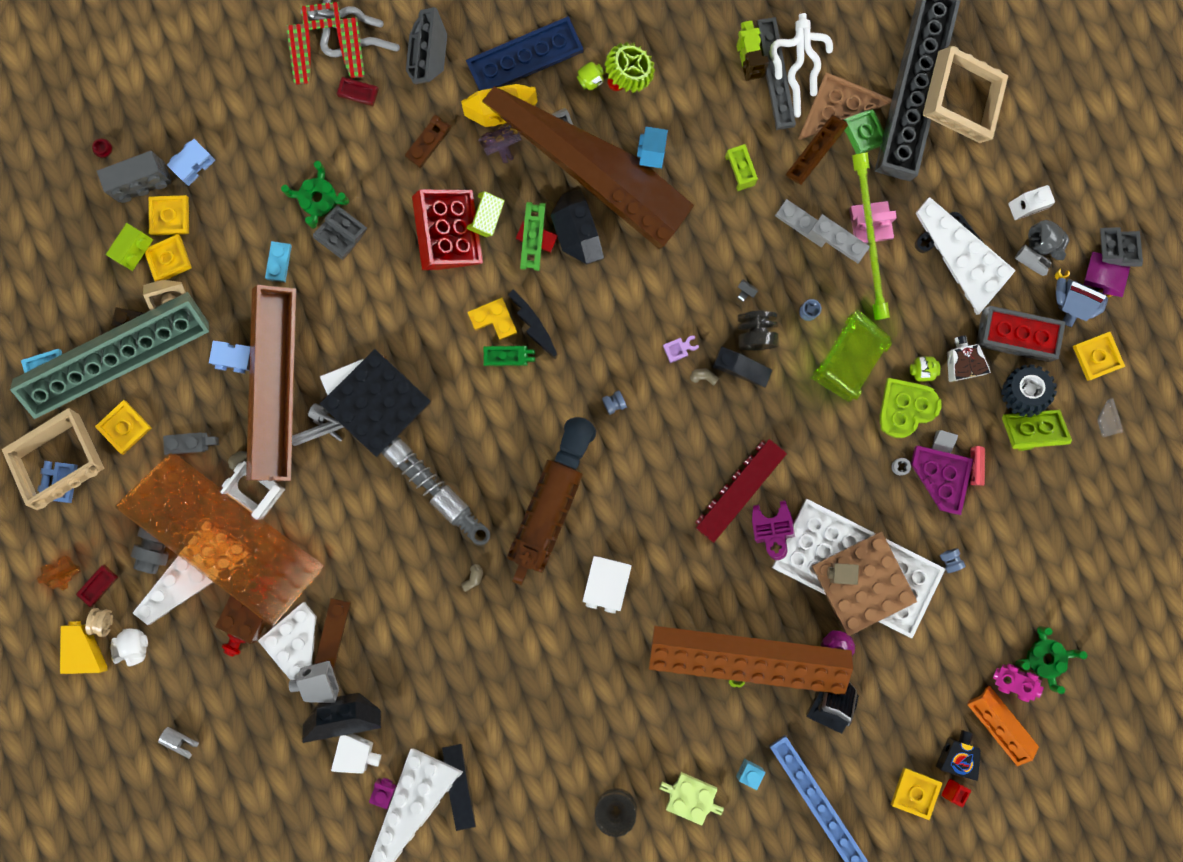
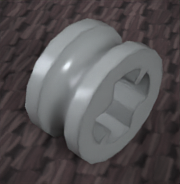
[891,458,911,476]

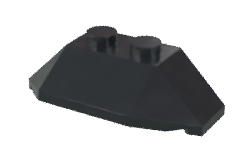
[550,188,604,265]
[302,693,381,743]

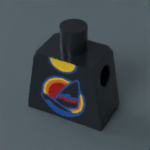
[936,730,981,781]

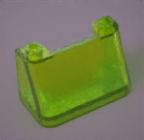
[811,310,892,402]

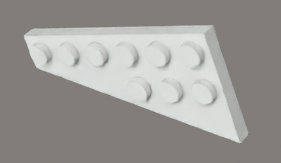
[916,197,1016,315]
[133,521,253,625]
[369,749,463,862]

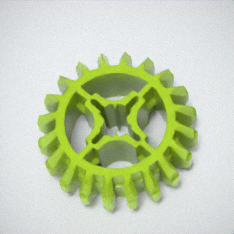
[605,42,655,93]

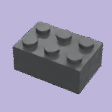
[97,151,172,203]

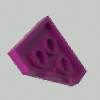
[911,446,973,515]

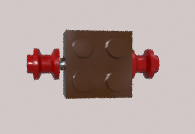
[215,575,274,657]

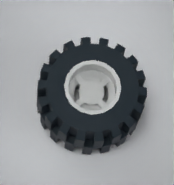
[1001,364,1057,417]

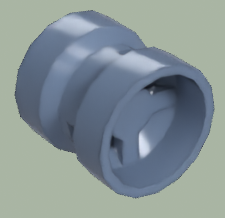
[799,299,822,321]
[602,390,627,415]
[940,548,966,573]

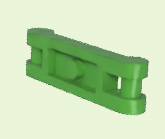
[520,202,546,271]

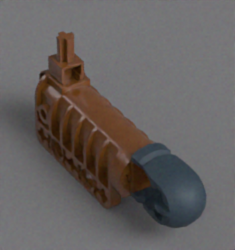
[506,417,596,585]

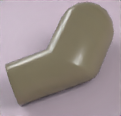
[690,368,719,386]
[228,451,247,470]
[461,564,483,592]

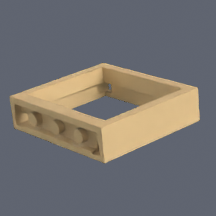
[923,46,1008,143]
[2,408,105,510]

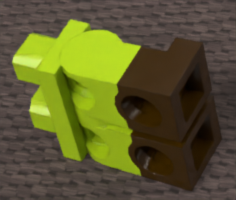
[736,20,769,81]

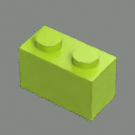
[106,223,154,271]

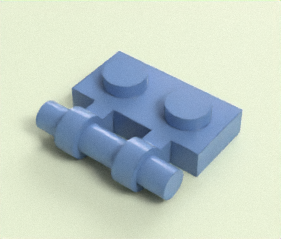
[37,461,78,503]

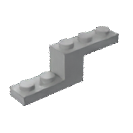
[775,199,870,264]

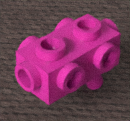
[993,664,1044,702]

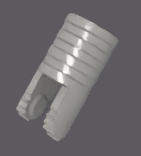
[1015,245,1052,276]
[158,727,199,759]

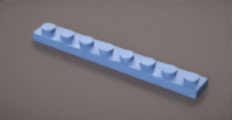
[769,735,868,862]

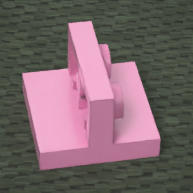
[849,201,897,243]

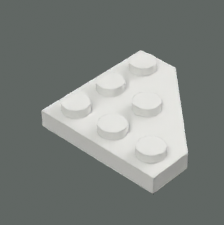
[258,602,317,680]

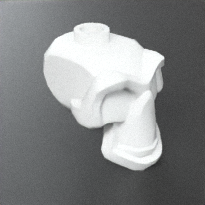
[110,629,148,666]

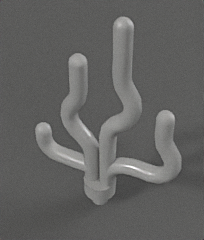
[301,0,400,58]

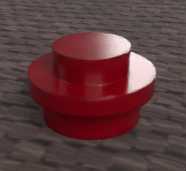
[92,139,112,158]

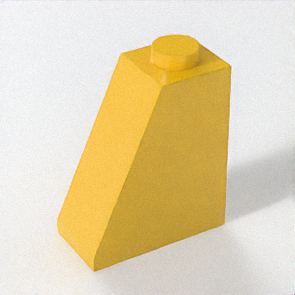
[60,621,108,674]

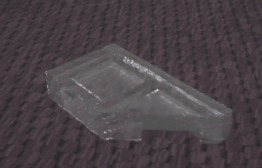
[1097,398,1123,437]

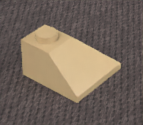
[143,280,186,310]

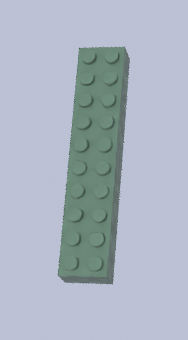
[10,292,209,419]

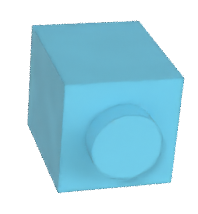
[736,759,765,790]

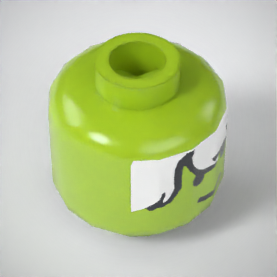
[576,62,605,91]
[910,356,940,382]

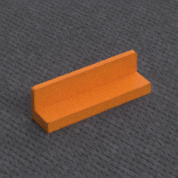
[967,686,1039,766]

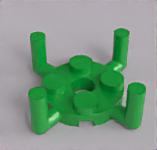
[281,161,349,229]
[1015,626,1088,694]

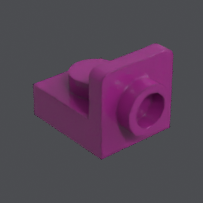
[369,778,396,809]

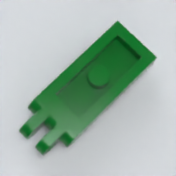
[483,346,535,366]

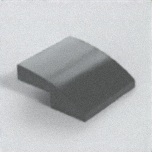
[313,205,367,260]
[1100,227,1143,267]

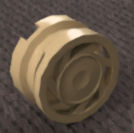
[86,608,113,637]

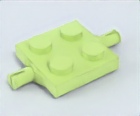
[659,772,724,825]

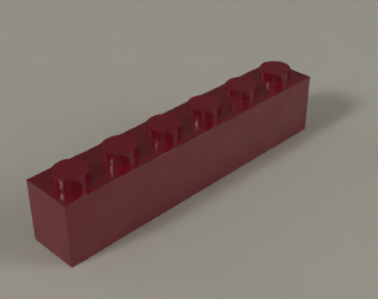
[694,439,787,543]

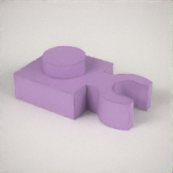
[663,336,699,363]

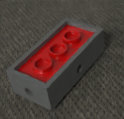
[976,306,1065,362]

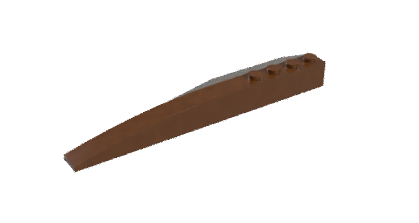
[482,86,694,249]

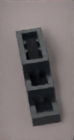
[508,289,558,359]
[442,744,476,831]

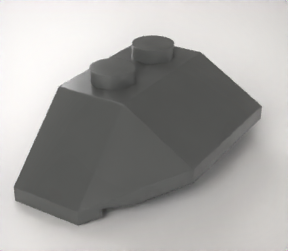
[406,7,447,84]

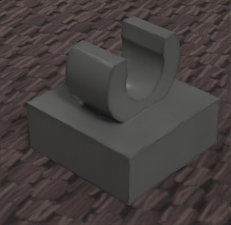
[737,279,758,302]

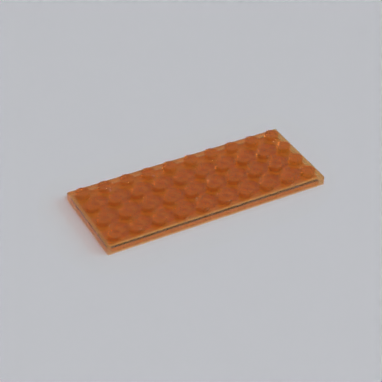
[115,453,324,627]

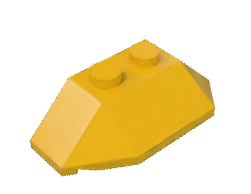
[461,84,538,127]

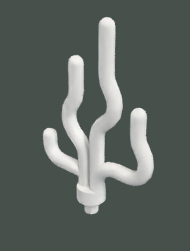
[769,13,833,118]

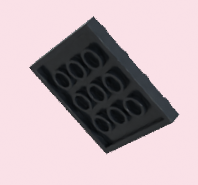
[320,349,431,458]

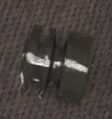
[737,310,779,351]
[594,788,637,837]

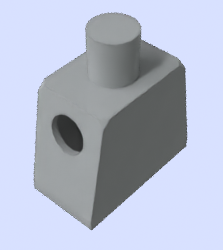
[289,661,339,703]

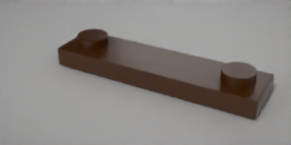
[785,115,848,185]
[314,598,351,672]

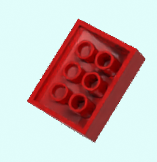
[412,189,483,270]

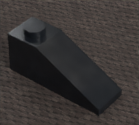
[712,347,772,388]

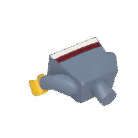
[1055,268,1112,327]

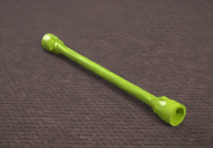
[852,152,890,320]

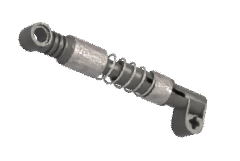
[382,437,490,546]

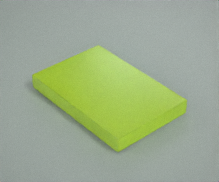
[1002,410,1072,449]

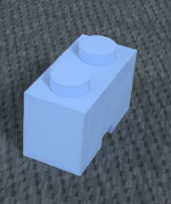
[167,139,215,186]
[209,340,250,374]

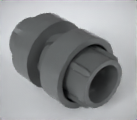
[130,515,176,574]

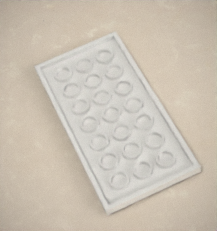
[772,499,945,638]

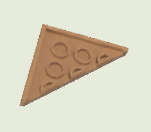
[798,73,892,140]

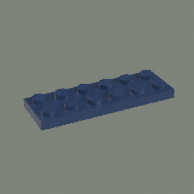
[466,16,584,91]

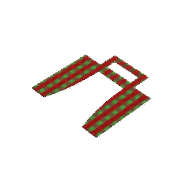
[286,2,365,85]

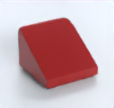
[941,779,971,808]

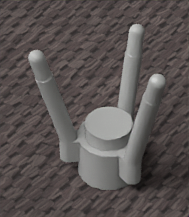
[308,403,342,441]

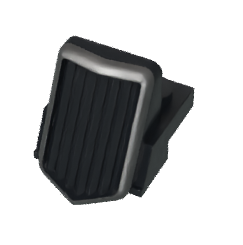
[806,682,859,734]

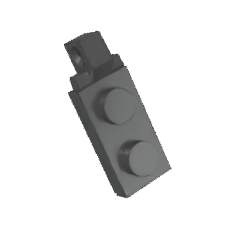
[163,432,219,455]

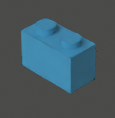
[637,127,668,169]

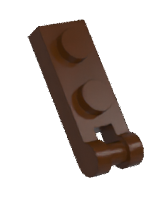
[405,115,451,169]

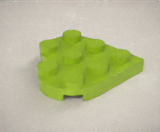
[880,378,941,438]

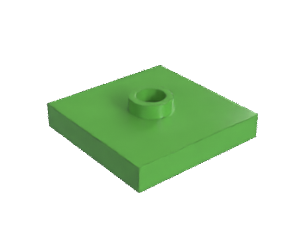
[843,109,884,154]

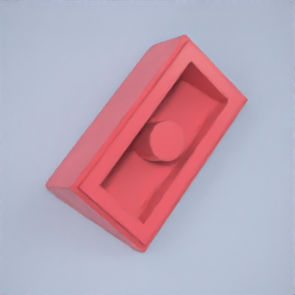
[970,446,985,486]

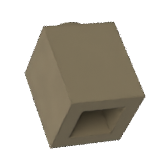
[827,563,859,585]

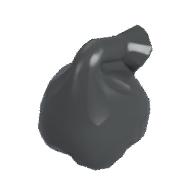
[1028,220,1070,260]

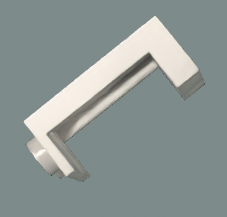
[220,461,285,520]

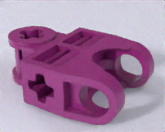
[752,500,795,560]

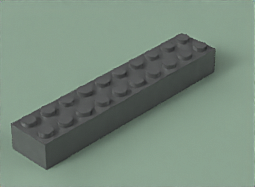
[875,0,960,182]

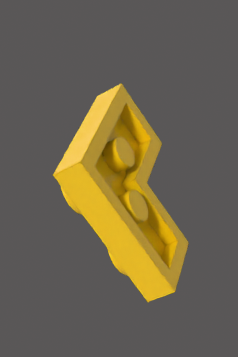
[468,298,517,340]

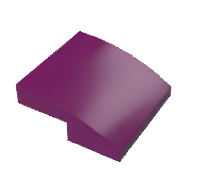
[1084,252,1130,297]

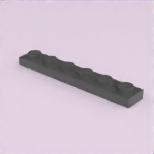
[756,17,796,130]

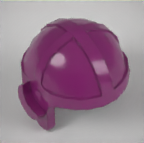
[821,630,855,657]

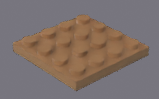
[812,531,917,636]

